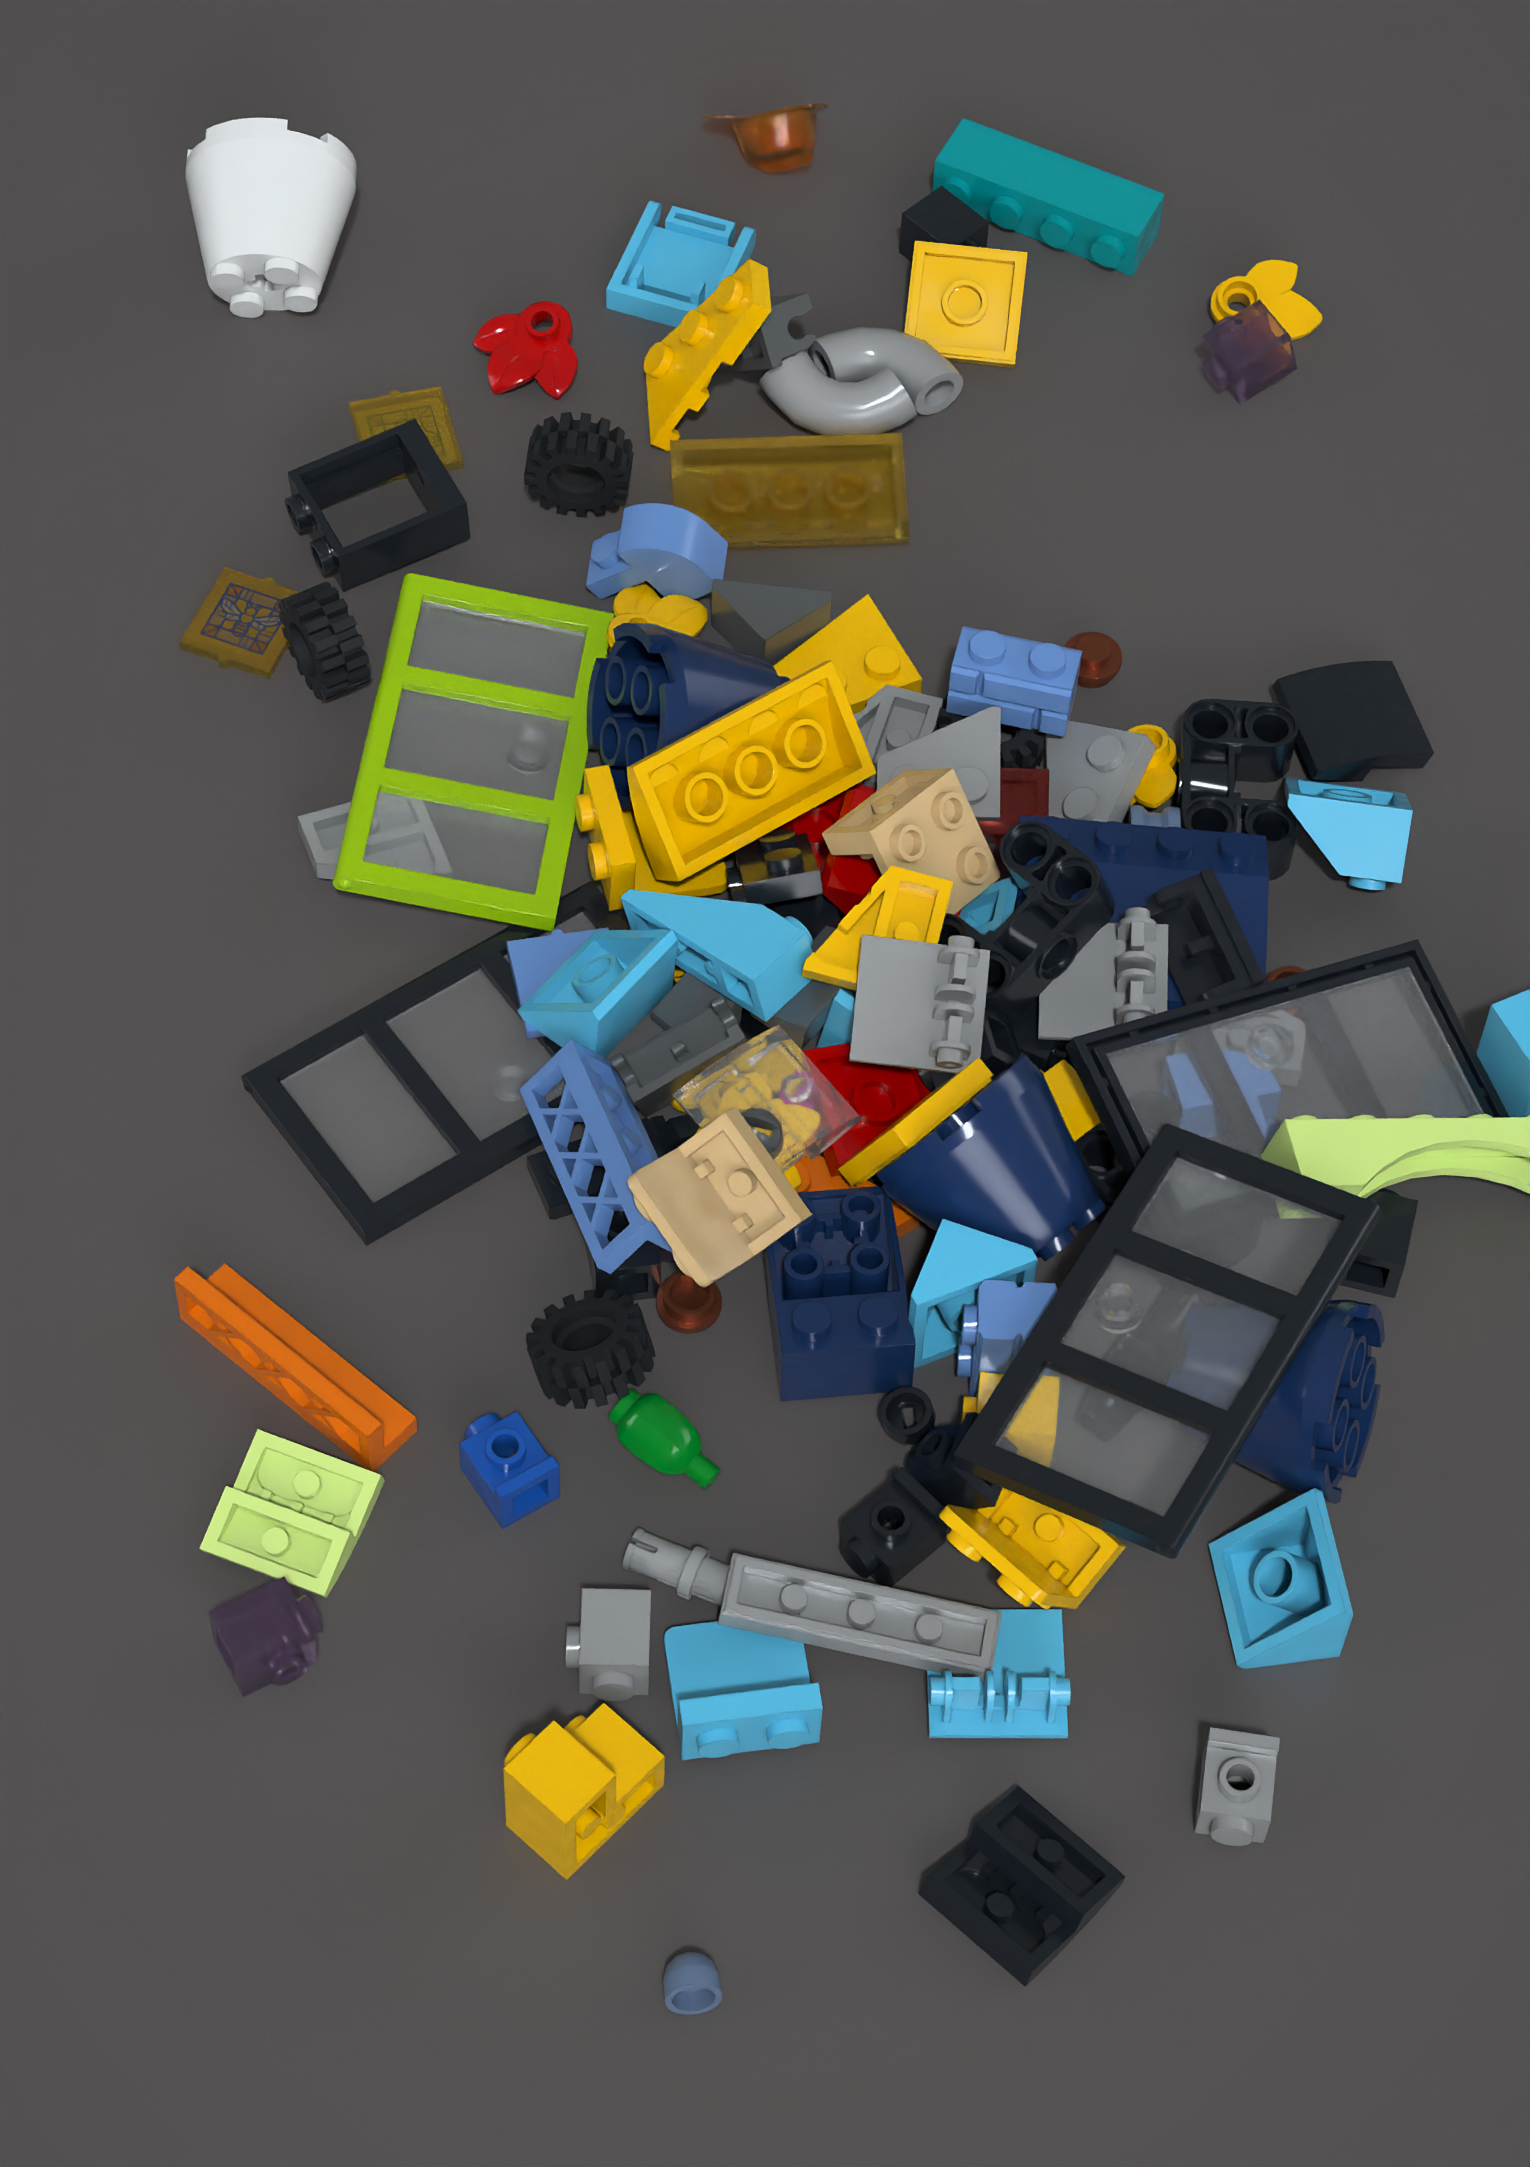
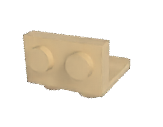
[627,1106,812,1287]

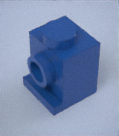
[459,1411,560,1529]

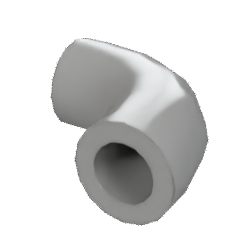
[808,326,964,415]
[759,350,918,439]

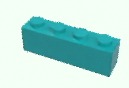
[932,118,1165,277]

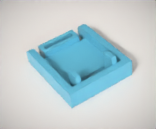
[606,200,757,328]

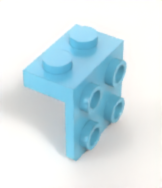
[664,1621,823,1760]

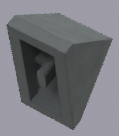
[711,579,832,666]

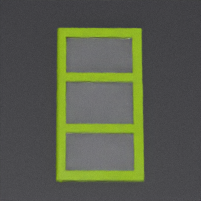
[332,573,614,932]

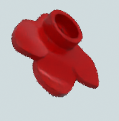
[472,301,578,400]

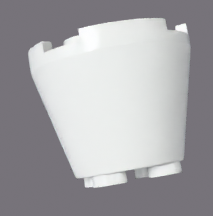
[185,118,357,318]

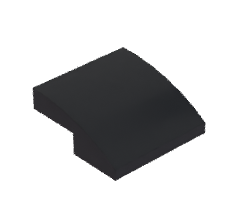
[1272,661,1434,782]
[918,1786,1126,1987]

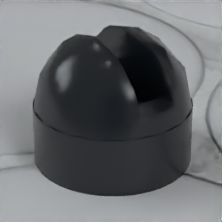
[879,1387,936,1446]

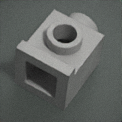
[1194,1727,1280,1846]

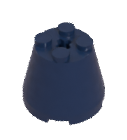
[587,623,790,809]
[875,1055,1108,1262]
[1168,1299,1385,1504]

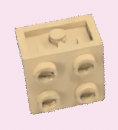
[822,768,1000,915]

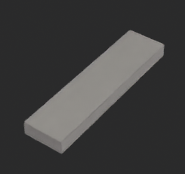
[718,1553,1002,1683]

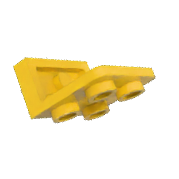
[574,765,728,911]
[939,1488,1127,1610]

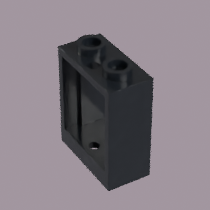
[285,419,470,592]

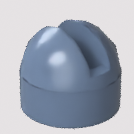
[663,1952,723,2015]

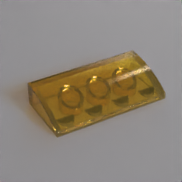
[669,433,910,549]

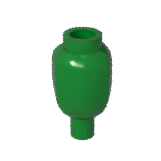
[608,1388,722,1490]

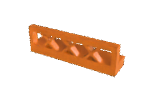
[174,1263,418,1472]

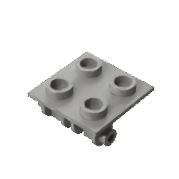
[1038,907,1168,1040]
[849,935,990,1074]

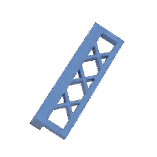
[519,1039,672,1274]

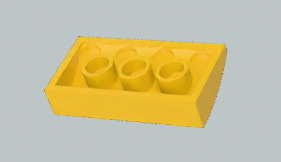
[627,661,877,882]

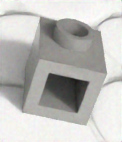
[566,1588,651,1701]

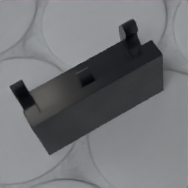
[1142,867,1265,1006]

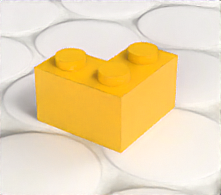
[503,1703,665,1880]

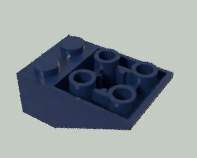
[764,1186,916,1401]

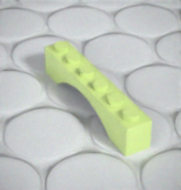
[1261,1114,1530,1222]

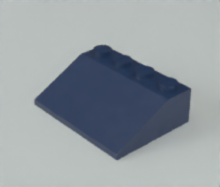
[1010,815,1269,1017]

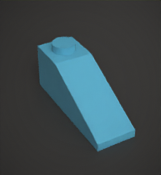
[621,889,813,1022]

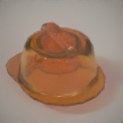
[702,103,828,172]

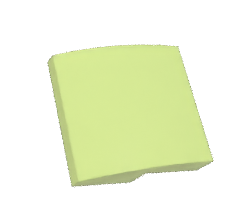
[199,1429,385,1598]

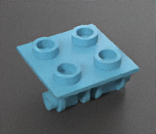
[927,1609,1071,1738]

